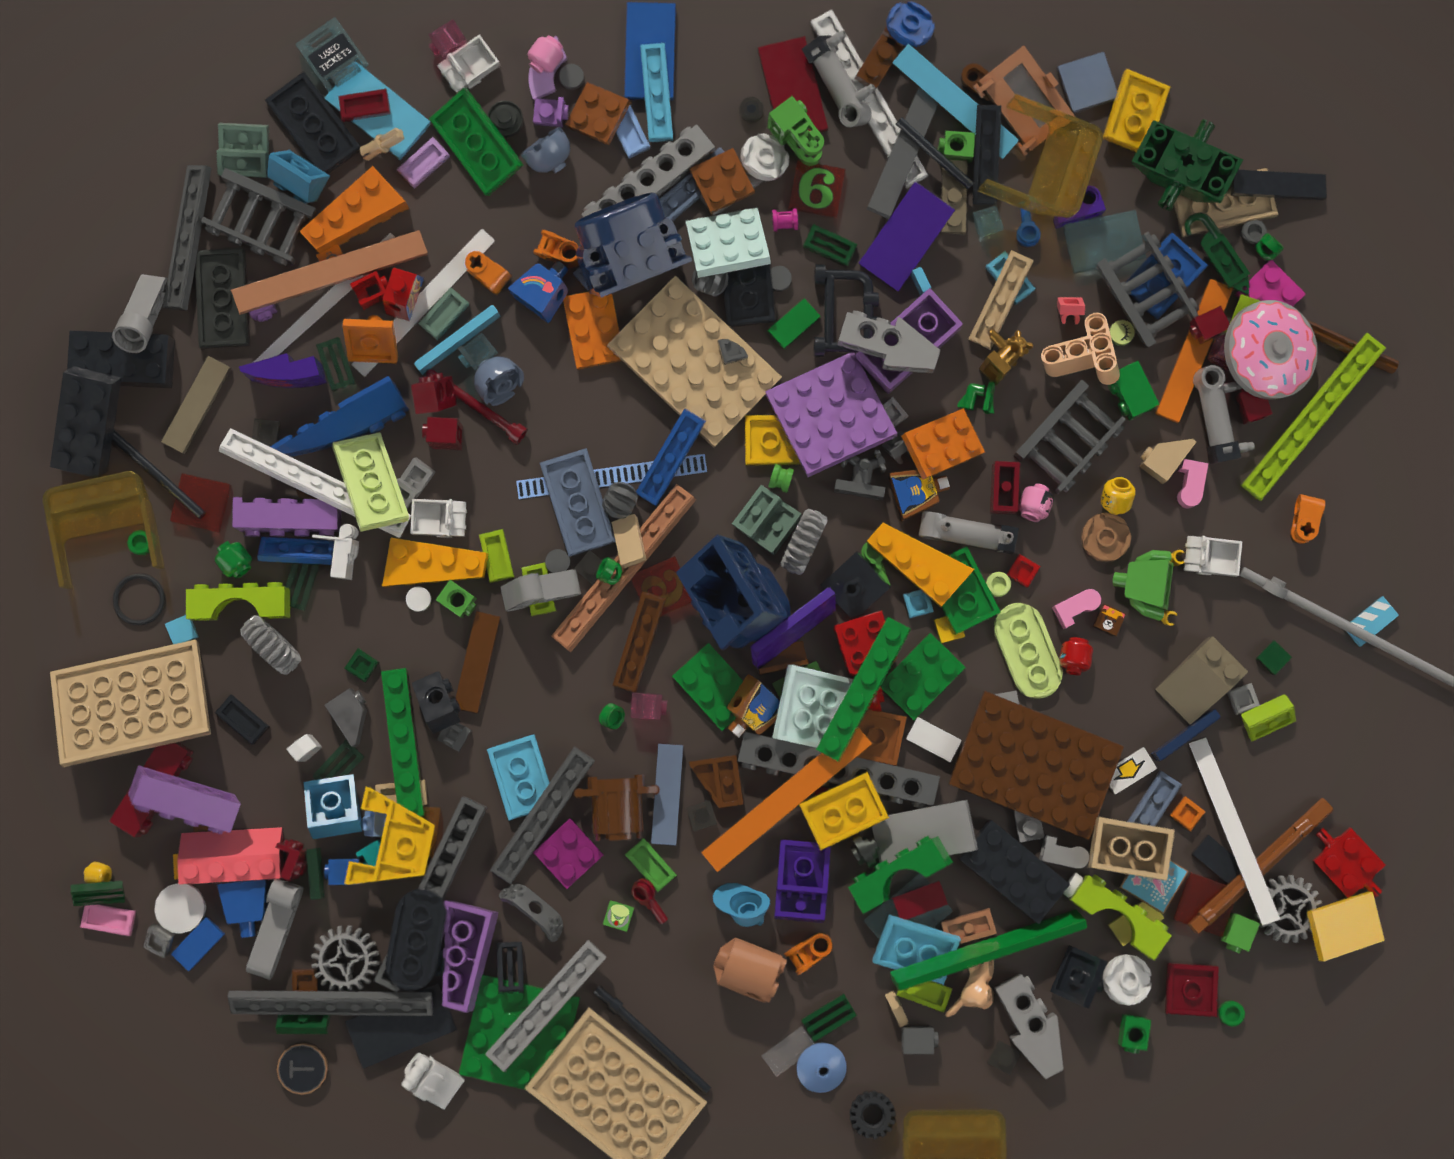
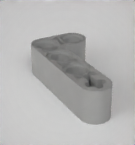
[246,879,304,980]

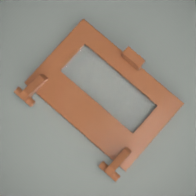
[973,46,1075,156]

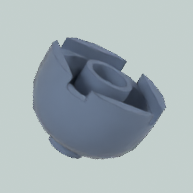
[521,127,570,173]
[474,357,524,406]

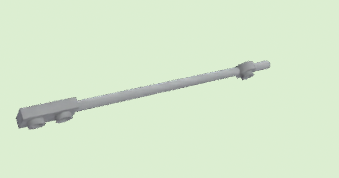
[1240,567,1454,688]

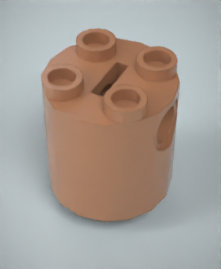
[713,937,787,1003]

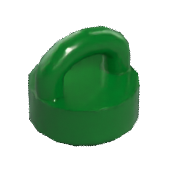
[1256,233,1284,260]
[596,557,622,585]
[599,703,625,730]

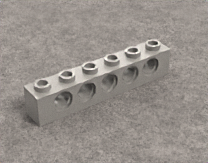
[582,124,715,218]

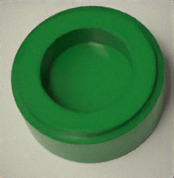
[127,530,154,556]
[1218,1000,1245,1027]

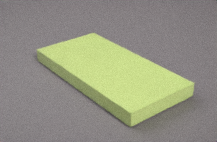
[332,432,409,532]

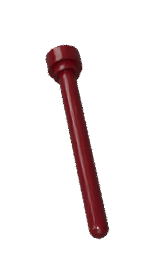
[426,369,528,445]

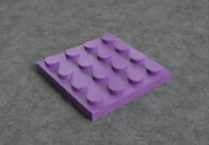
[765,352,897,477]

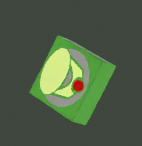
[603,900,634,932]

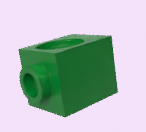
[1118,1014,1151,1054]

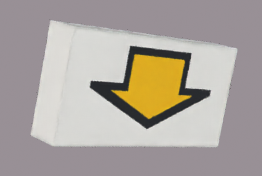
[1109,747,1157,795]

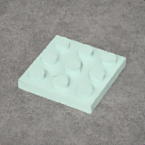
[686,208,771,278]
[772,664,854,748]

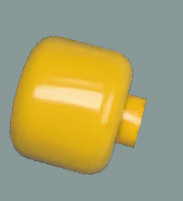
[84,862,112,883]

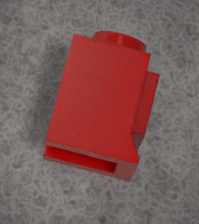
[350,271,388,310]

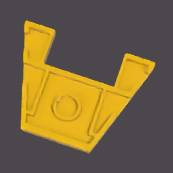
[344,787,436,885]

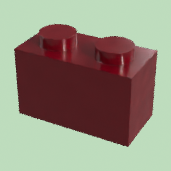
[422,417,463,450]
[990,461,1020,515]

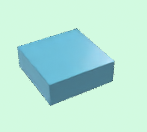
[911,267,931,296]
[903,590,934,619]
[165,615,199,644]

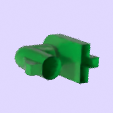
[957,381,995,414]

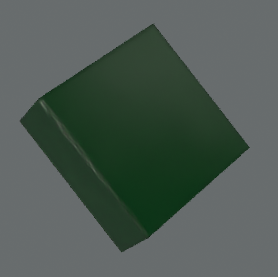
[1256,640,1292,675]
[344,648,379,683]

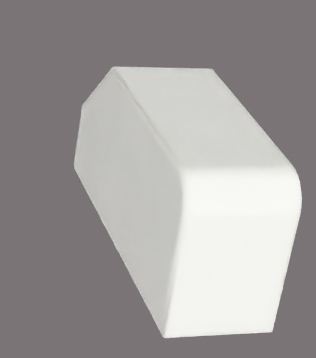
[287,734,322,762]

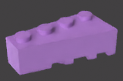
[232,497,341,537]
[443,900,499,1012]

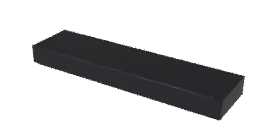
[972,105,1002,205]
[1231,170,1327,200]

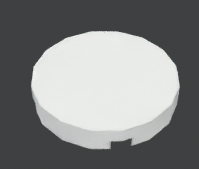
[741,134,789,181]
[154,883,206,934]
[1103,954,1152,1005]

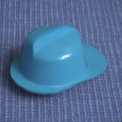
[713,883,770,927]

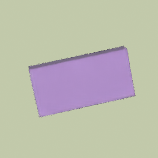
[397,137,450,189]

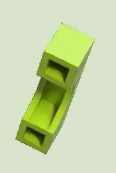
[186,582,290,621]
[1068,874,1172,960]

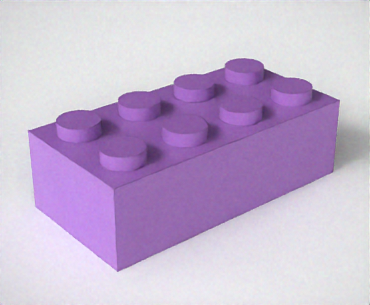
[855,288,963,394]
[128,765,240,834]

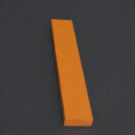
[1155,279,1233,423]

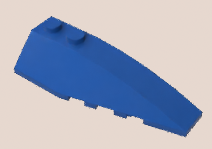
[270,376,409,457]

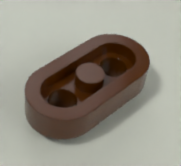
[961,63,994,105]

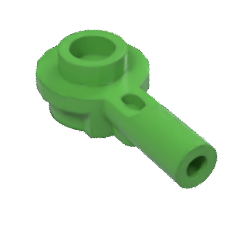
[861,543,890,586]

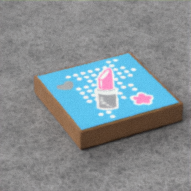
[1119,860,1189,914]

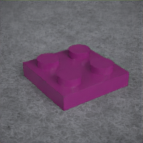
[533,818,604,889]

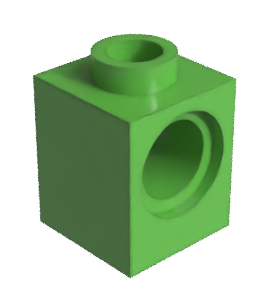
[938,131,975,163]
[436,580,477,619]
[1220,913,1260,954]

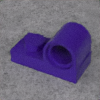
[1053,185,1106,229]

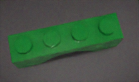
[848,835,953,914]

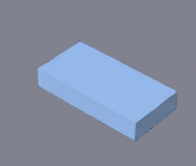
[616,106,650,158]

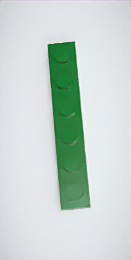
[816,617,911,762]
[381,668,425,817]

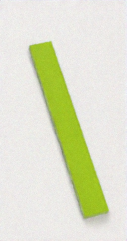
[1241,333,1386,501]

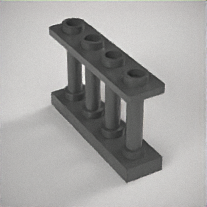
[201,168,318,266]
[1095,232,1200,348]
[1013,380,1126,494]

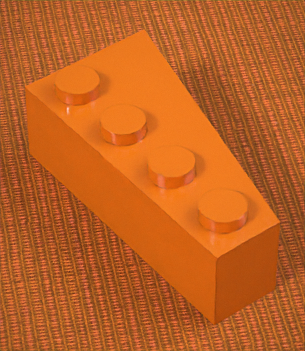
[300,166,409,253]

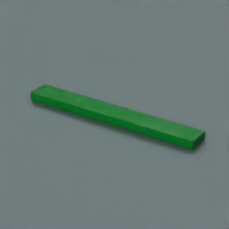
[890,909,1087,991]

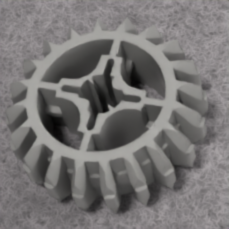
[781,508,827,575]
[240,615,301,675]
[1254,875,1322,943]
[311,925,380,992]

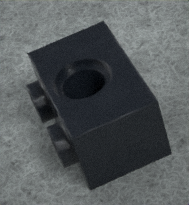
[412,671,461,734]

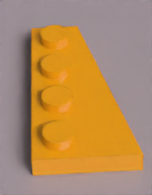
[866,523,974,607]
[382,538,488,587]

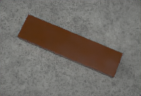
[612,591,666,693]
[456,611,501,713]

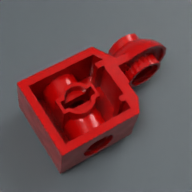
[833,610,897,712]

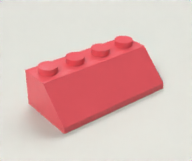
[178,827,284,885]

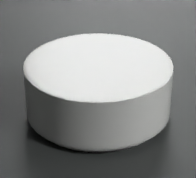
[406,587,432,612]
[1063,872,1083,898]

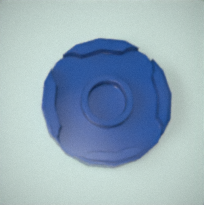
[886,2,935,47]

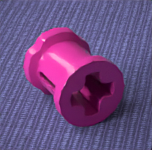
[772,208,798,232]

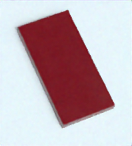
[758,36,828,132]

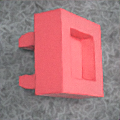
[1057,297,1085,324]

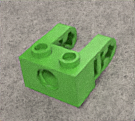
[767,96,824,166]

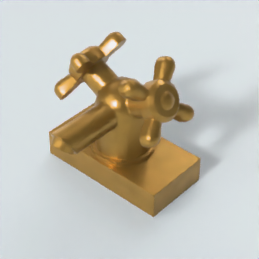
[979,328,1033,386]

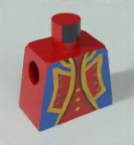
[383,268,424,322]

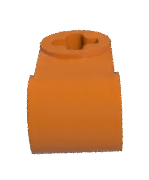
[533,230,579,268]
[465,251,512,295]
[1290,494,1325,544]
[784,932,832,975]

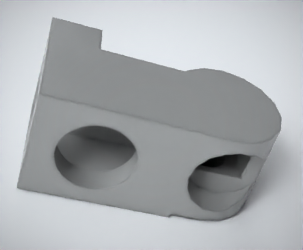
[1039,835,1089,868]

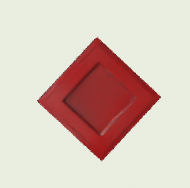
[1006,554,1041,588]

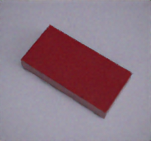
[338,89,391,122]
[892,880,948,920]

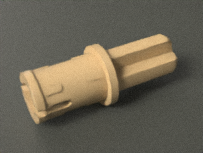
[360,128,405,161]

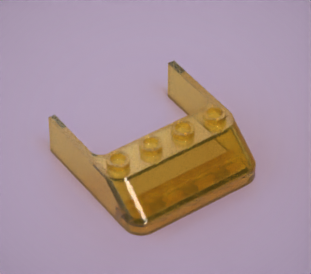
[978,94,1103,218]
[43,471,164,589]
[902,1109,1006,1159]

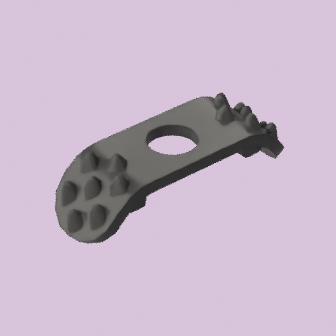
[499,884,563,942]

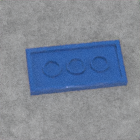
[625,2,676,100]

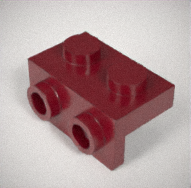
[275,839,309,880]

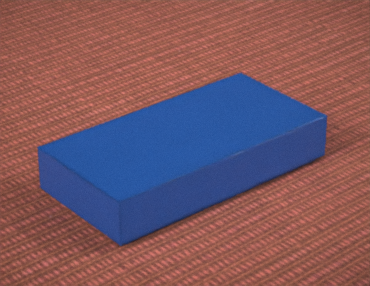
[171,917,225,971]

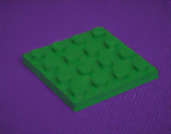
[459,974,580,1090]

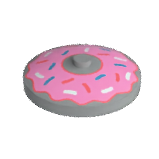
[1224,300,1317,400]

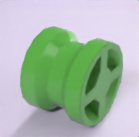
[768,464,794,493]

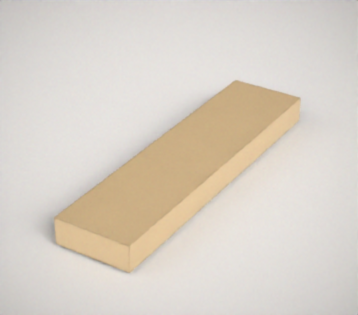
[968,250,1034,350]

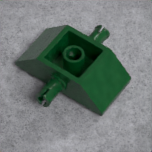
[1132,119,1243,211]

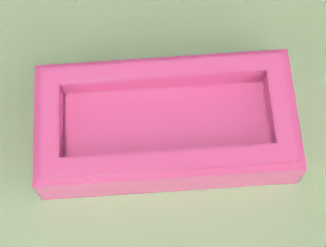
[80,904,136,936]

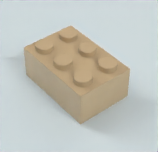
[1088,817,1175,880]

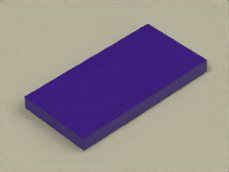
[859,182,955,291]
[751,587,836,670]

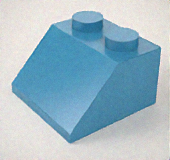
[267,150,330,204]
[303,774,362,839]

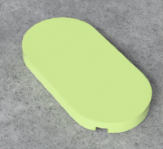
[994,603,1063,699]

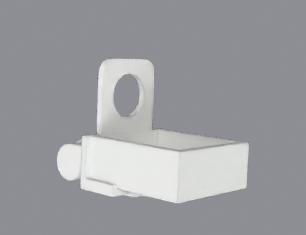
[438,34,500,93]
[410,499,467,538]
[312,524,359,580]
[1184,536,1242,577]
[401,1052,465,1109]

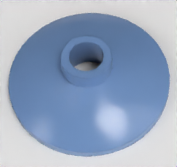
[796,1043,847,1093]

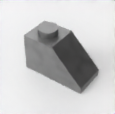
[325,688,367,747]

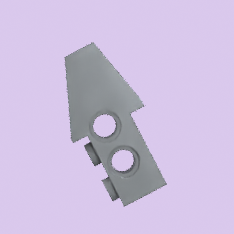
[838,311,940,373]
[993,973,1063,1079]

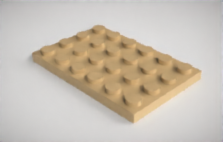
[607,276,782,448]
[50,640,211,767]
[525,1007,707,1159]

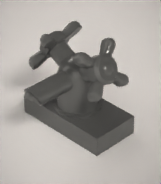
[834,449,887,501]

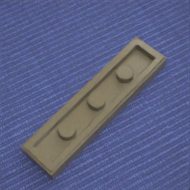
[161,356,231,454]

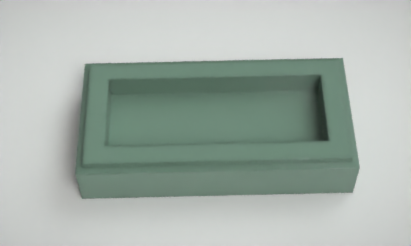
[418,287,470,341]

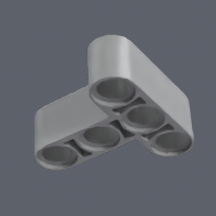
[500,570,581,611]

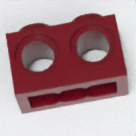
[411,373,457,414]

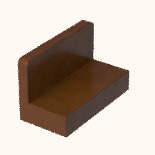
[758,641,809,675]

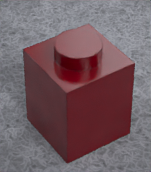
[1189,306,1230,344]
[1235,388,1272,425]

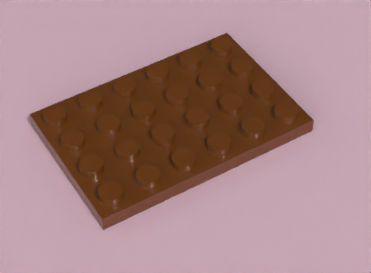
[948,691,1124,840]

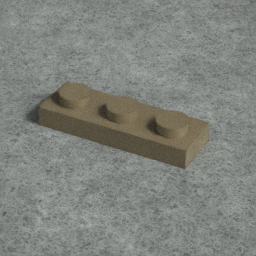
[941,160,967,235]

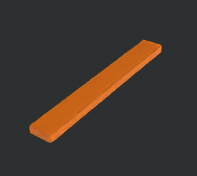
[701,727,872,872]

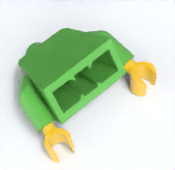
[1113,550,1184,626]

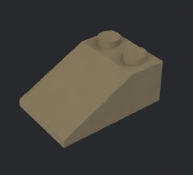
[1155,636,1248,725]

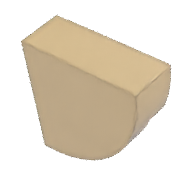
[885,991,908,1027]

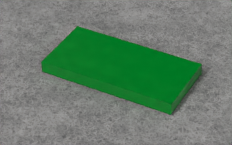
[429,88,524,196]

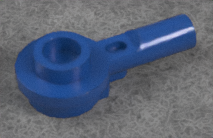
[1016,198,1041,247]

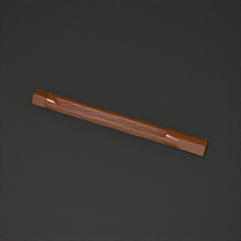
[1187,798,1334,934]

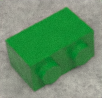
[1108,361,1160,421]

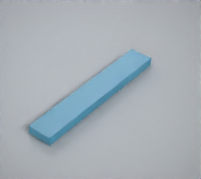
[893,44,1019,159]

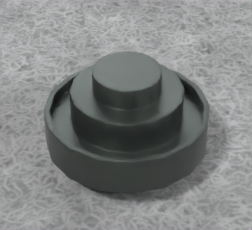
[487,100,524,138]
[850,834,880,869]

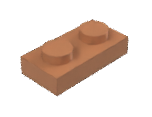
[941,908,997,944]

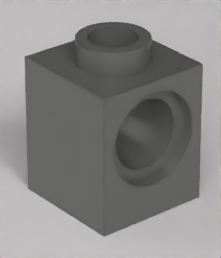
[902,1026,939,1054]

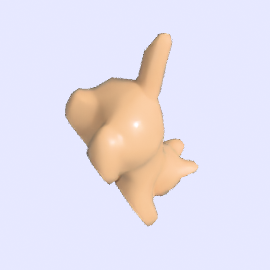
[945,960,994,1017]

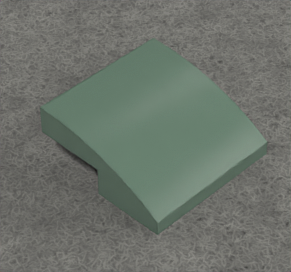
[217,123,269,177]
[732,485,802,555]

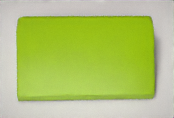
[1241,695,1296,742]

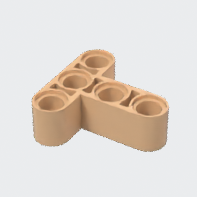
[1041,313,1120,385]

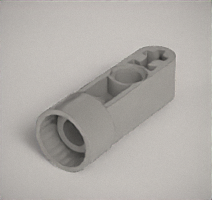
[112,274,168,353]

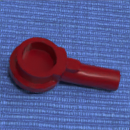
[631,878,668,925]

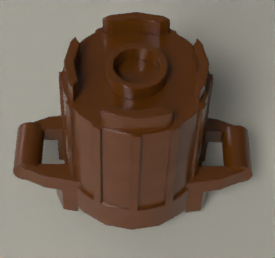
[573,775,660,841]

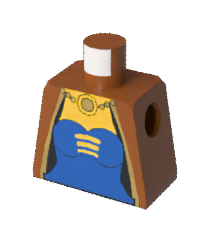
[888,470,950,521]
[728,674,780,738]

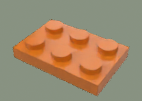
[563,292,622,370]
[901,408,985,480]

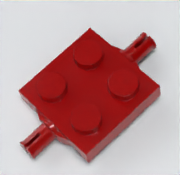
[1313,827,1386,898]

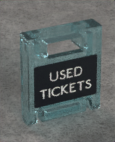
[295,17,369,92]

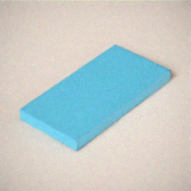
[325,61,431,160]

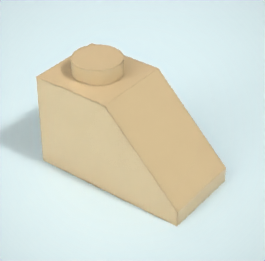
[1139,439,1196,484]

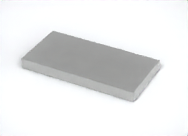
[872,800,978,863]

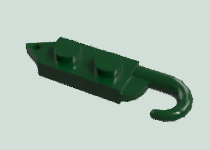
[1184,213,1250,295]

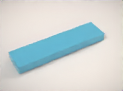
[640,43,673,142]
[414,305,501,375]

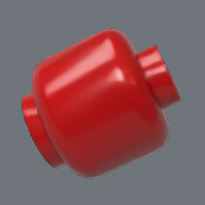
[1059,637,1093,676]

